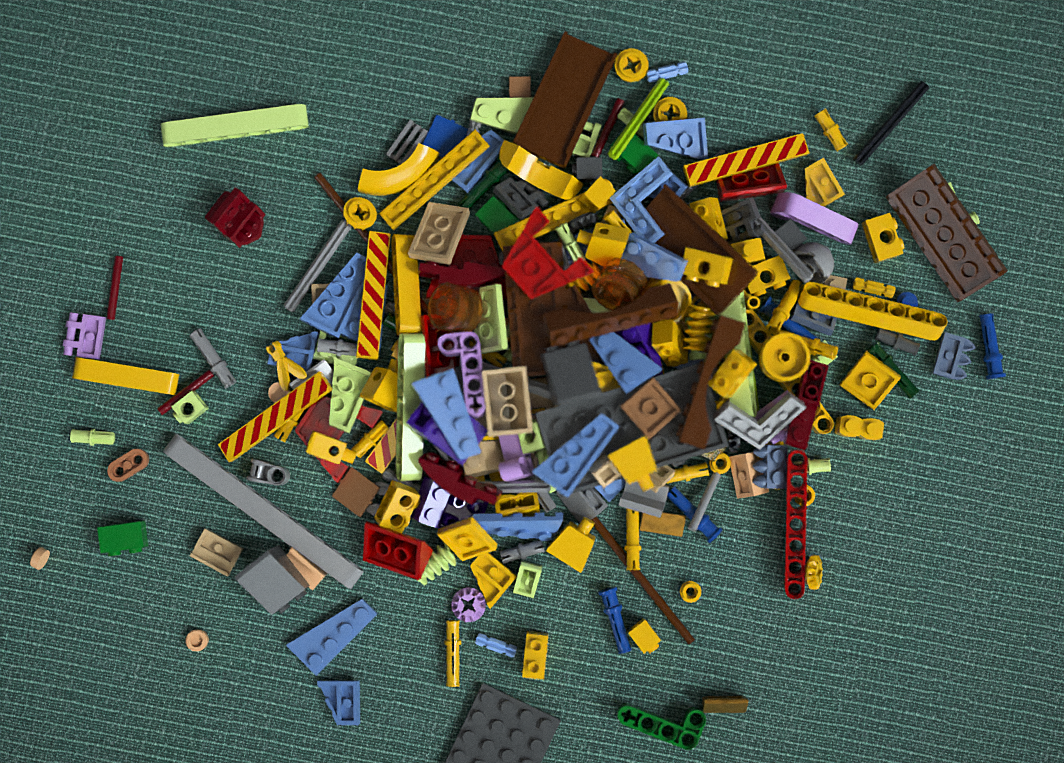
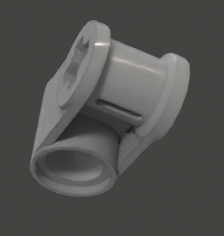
[246,458,290,485]

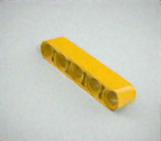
[391,234,421,335]
[72,357,179,395]

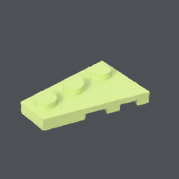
[329,357,372,434]

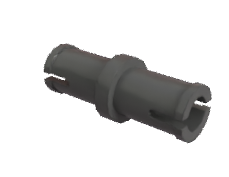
[875,328,920,356]

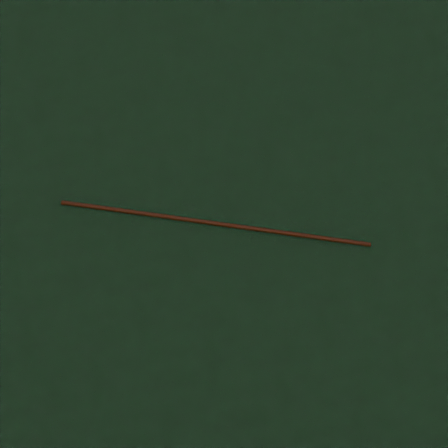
[314,173,695,645]

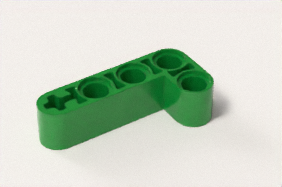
[617,703,706,750]

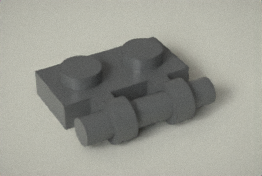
[493,175,548,221]
[721,198,766,244]

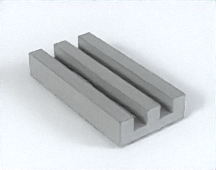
[386,120,428,165]

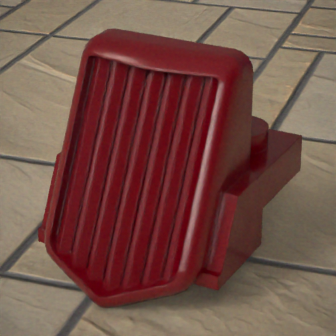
[205,187,266,248]

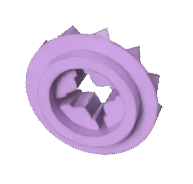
[451,587,486,622]

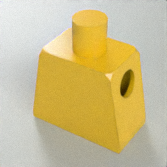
[576,223,631,272]
[730,238,766,265]
[359,359,398,413]
[305,430,357,464]
[607,436,657,492]
[546,517,596,573]

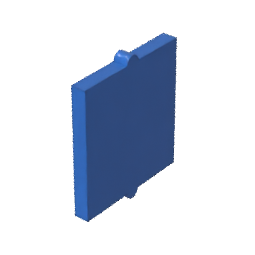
[423,115,468,158]

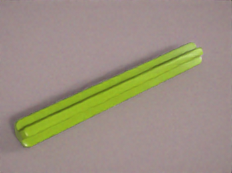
[608,78,669,160]

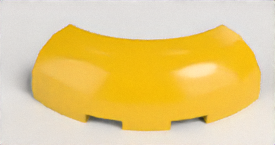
[499,140,583,200]
[358,143,440,196]

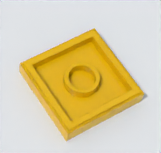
[840,351,901,410]
[437,517,498,561]

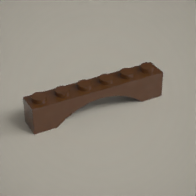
[543,283,678,347]
[676,315,746,450]

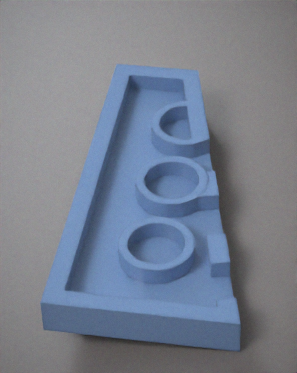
[286,598,378,675]

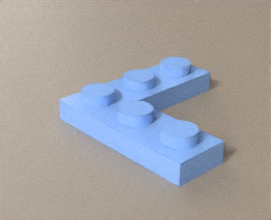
[610,156,673,243]

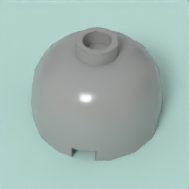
[794,242,834,284]

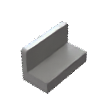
[619,481,669,518]
[556,487,608,523]

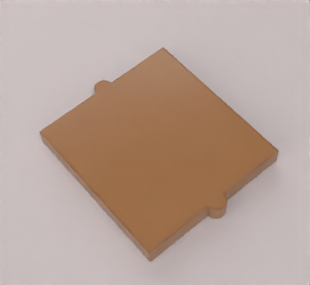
[332,467,380,517]

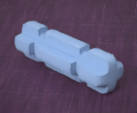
[646,61,688,82]
[475,633,517,657]

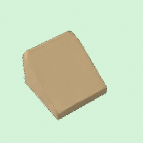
[589,454,621,488]

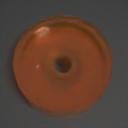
[592,258,648,311]
[428,282,483,333]

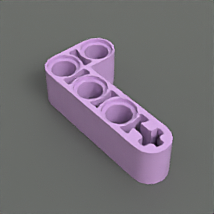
[770,192,859,245]
[438,332,486,419]
[499,434,534,481]

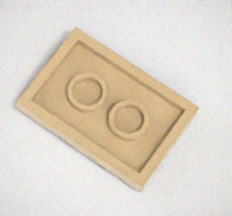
[408,202,470,265]

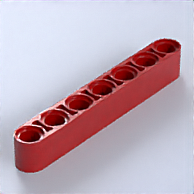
[784,448,808,599]

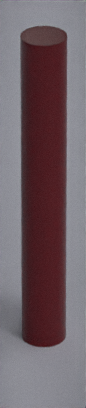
[591,98,625,157]
[106,256,124,320]
[157,370,214,415]

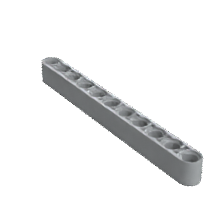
[163,434,364,589]

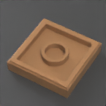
[620,377,682,439]

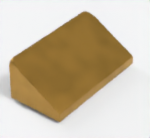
[640,512,686,537]
[702,696,748,713]

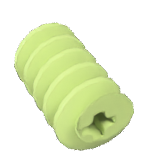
[417,543,457,585]

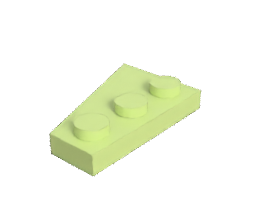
[469,97,534,135]
[474,284,508,354]

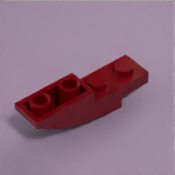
[418,260,505,290]
[784,360,829,450]
[418,452,503,505]

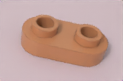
[107,449,149,482]

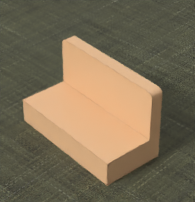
[729,452,769,499]
[287,547,327,590]

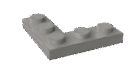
[713,392,806,450]

